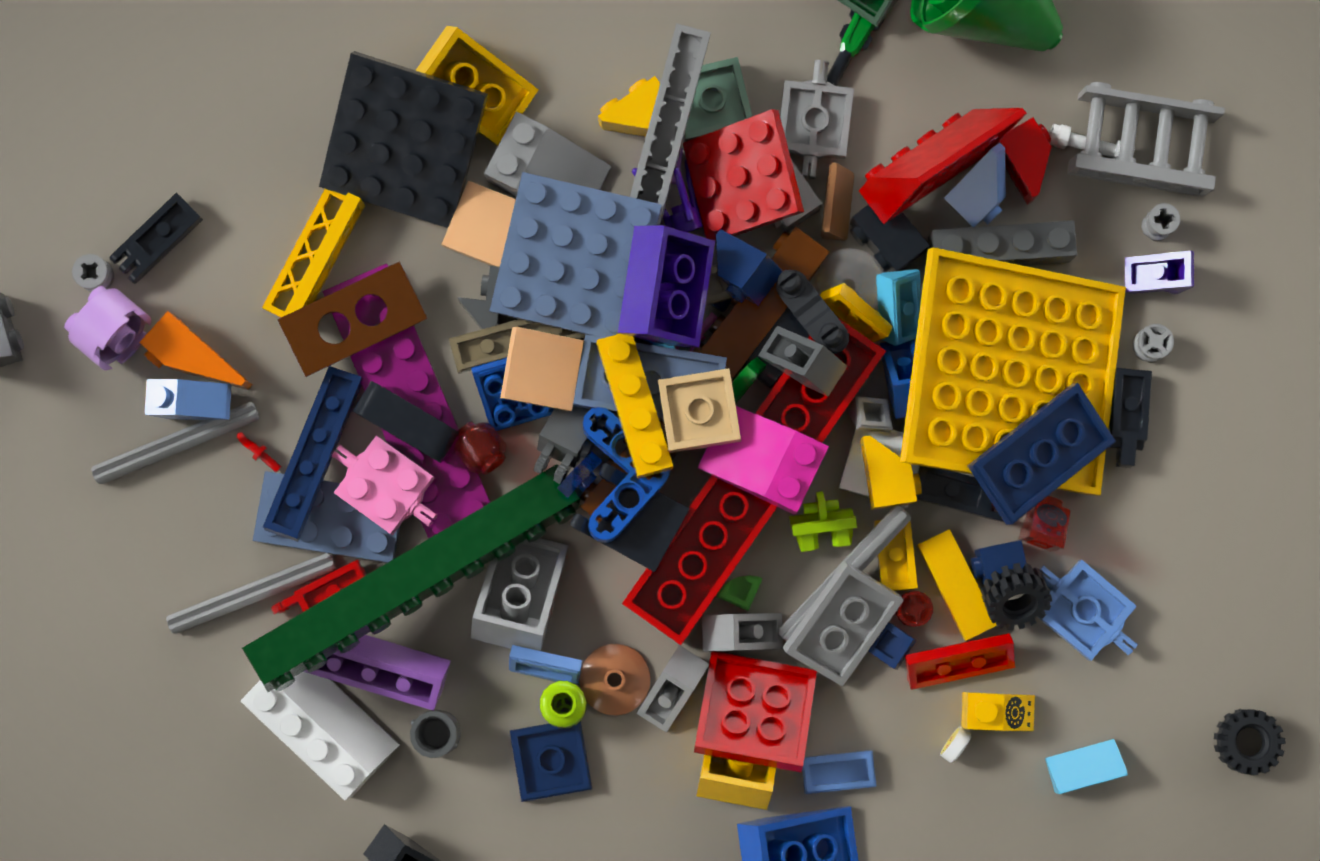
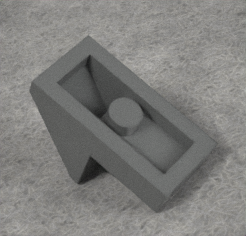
[458,266,501,329]

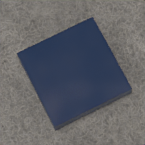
[510,721,593,802]

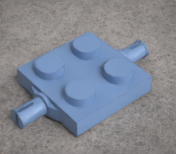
[1038,560,1138,661]

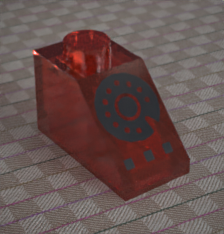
[1018,496,1071,552]

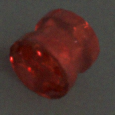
[895,591,933,627]

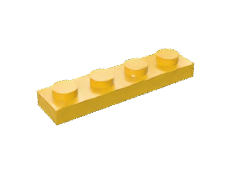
[596,334,673,479]

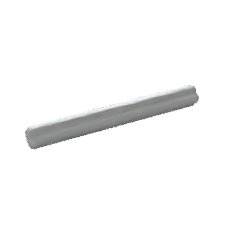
[91,402,260,484]
[778,505,911,642]
[166,553,336,633]

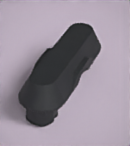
[776,270,849,354]

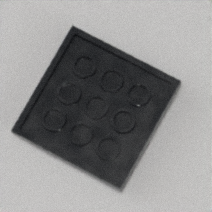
[319,51,489,228]

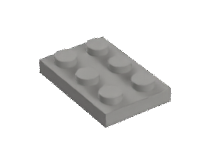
[783,561,904,686]

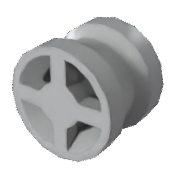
[72,254,114,292]
[1133,324,1174,362]

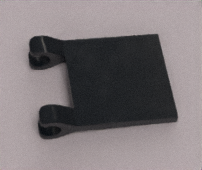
[570,463,690,572]

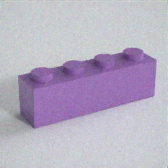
[303,635,451,711]

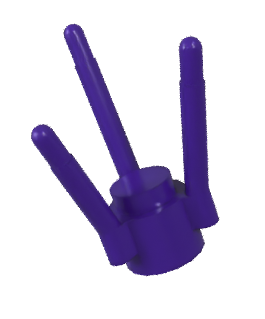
[632,159,703,233]

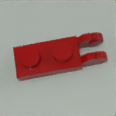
[271,559,366,615]

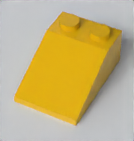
[416,26,539,146]
[696,754,776,810]

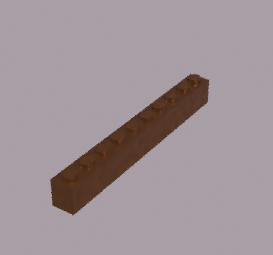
[580,227,830,523]

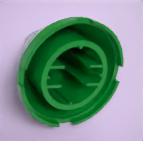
[910,0,1063,52]

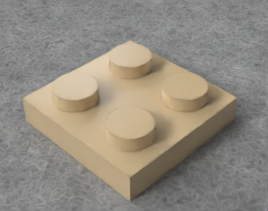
[658,368,741,453]

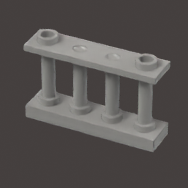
[1067,82,1225,197]

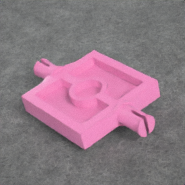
[332,435,438,536]

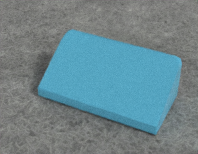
[876,269,921,346]
[1045,739,1128,794]

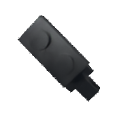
[1109,368,1152,468]

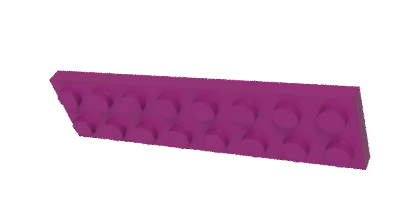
[322,263,491,539]

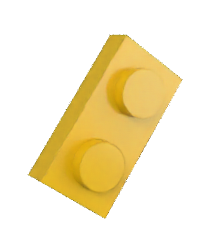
[820,283,893,342]
[873,520,918,591]

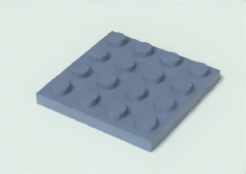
[489,172,662,337]

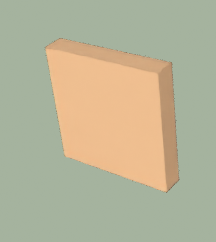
[441,181,516,267]
[500,327,584,411]

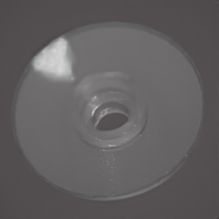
[816,248,884,309]

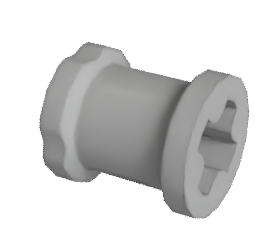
[1141,203,1180,241]

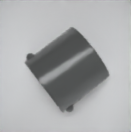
[410,710,461,758]

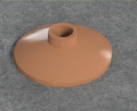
[579,644,650,715]

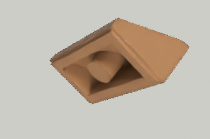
[821,163,854,241]

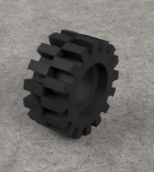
[981,563,1052,630]
[1213,709,1286,775]

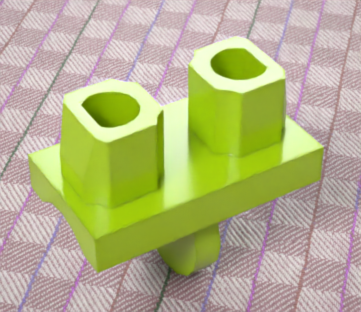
[789,491,857,552]

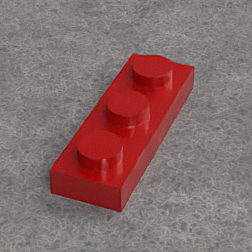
[905,633,1015,690]

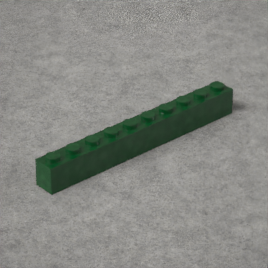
[242,464,580,693]

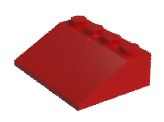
[859,108,1027,224]

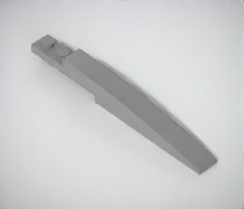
[630,23,711,225]

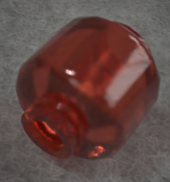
[454,421,507,475]

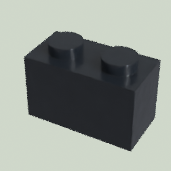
[850,204,930,273]

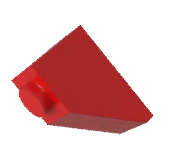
[998,117,1051,205]

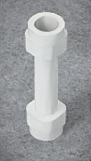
[1049,124,1135,159]

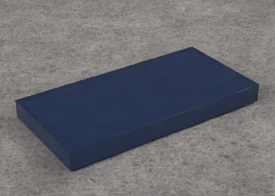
[968,383,1116,525]

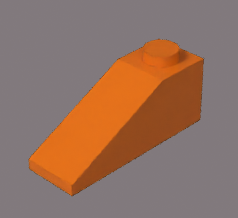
[139,311,253,390]

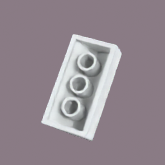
[240,672,400,800]

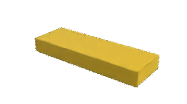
[917,529,997,641]

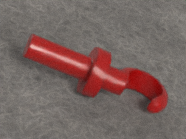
[237,432,282,473]

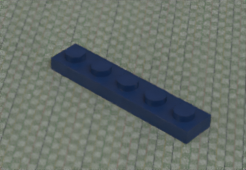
[263,366,363,542]

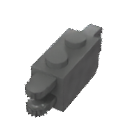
[533,384,606,484]

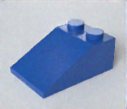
[737,806,859,861]

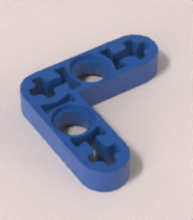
[583,407,670,543]

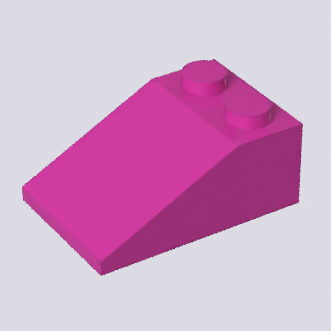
[698,406,829,515]

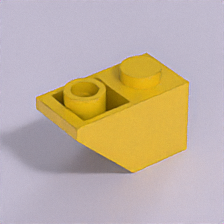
[598,76,660,137]

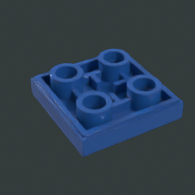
[471,357,554,432]

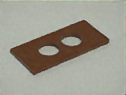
[277,261,428,377]

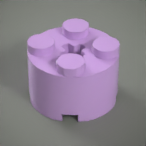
[64,286,151,370]

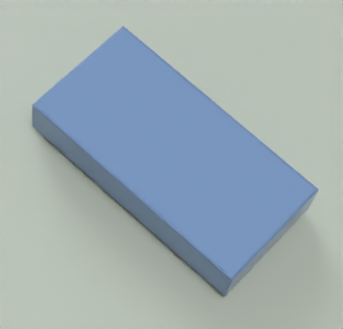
[509,645,582,685]
[802,750,877,794]

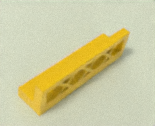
[262,189,365,318]

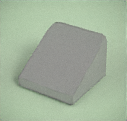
[847,396,893,432]

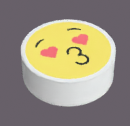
[940,726,971,763]

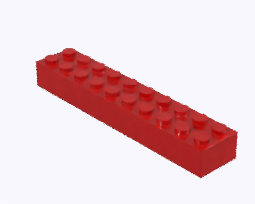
[622,318,886,645]

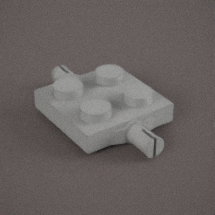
[780,60,854,179]

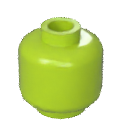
[540,681,587,728]

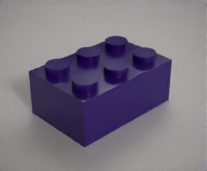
[618,225,715,347]

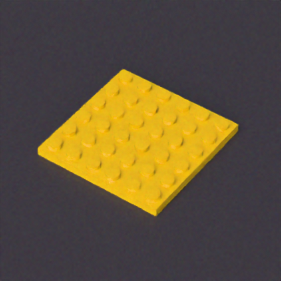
[900,247,1126,496]

